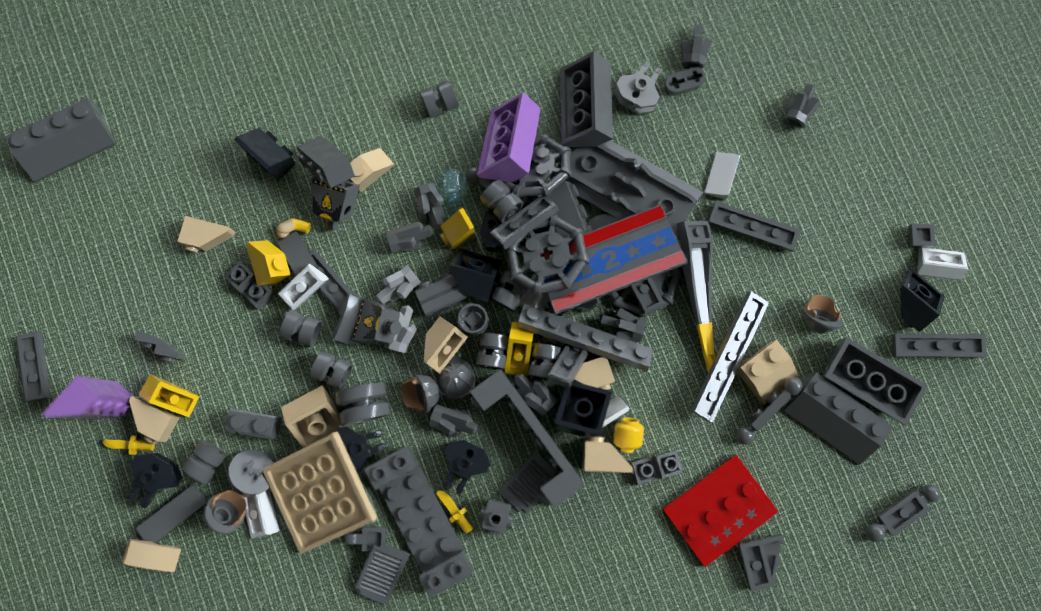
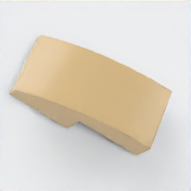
[122,539,181,572]

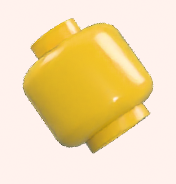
[613,417,644,453]

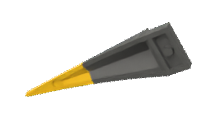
[677,221,715,372]

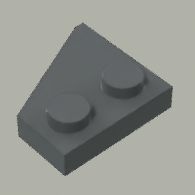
[738,534,784,592]

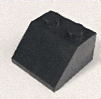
[234,128,296,182]
[554,381,613,437]

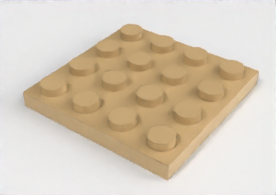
[263,431,378,555]

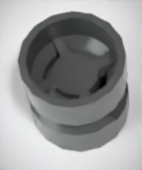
[419,80,459,119]
[480,180,523,223]
[490,271,528,312]
[458,303,489,337]
[280,310,322,348]
[476,333,509,369]
[528,343,562,380]
[310,350,353,390]
[182,440,227,484]

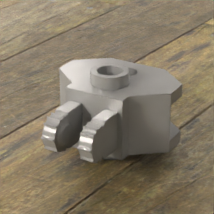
[614,61,661,114]

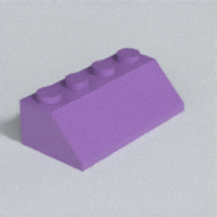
[477,92,541,182]
[43,376,133,420]

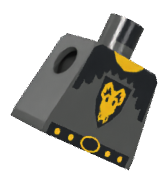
[311,176,360,230]
[352,298,402,345]

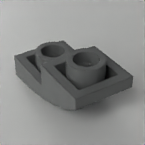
[277,231,318,276]
[224,261,275,310]
[332,293,362,346]
[134,331,185,363]
[629,450,683,485]

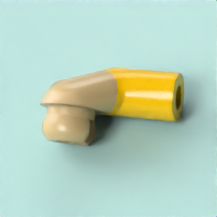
[277,218,311,238]

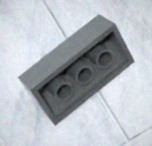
[561,51,613,147]
[5,98,116,182]
[823,337,928,426]
[783,373,894,465]

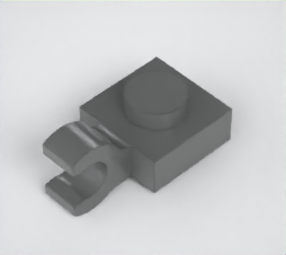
[345,526,387,551]

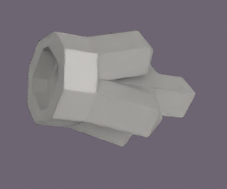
[376,265,421,304]
[384,305,417,353]

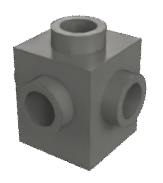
[479,498,514,536]

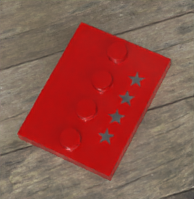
[662,455,779,567]

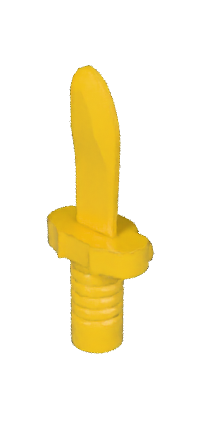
[103,435,155,455]
[437,491,473,534]

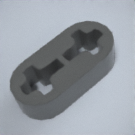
[664,67,706,96]

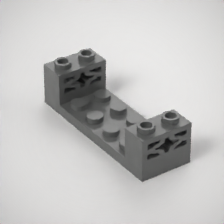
[470,369,585,508]
[364,446,475,598]

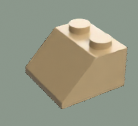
[737,340,799,405]
[281,385,345,448]
[581,437,633,473]

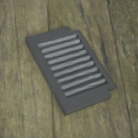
[498,451,557,513]
[354,542,410,605]

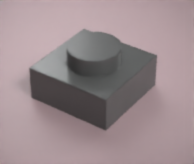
[908,224,936,248]

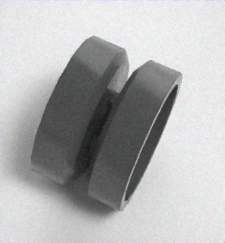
[334,382,391,426]

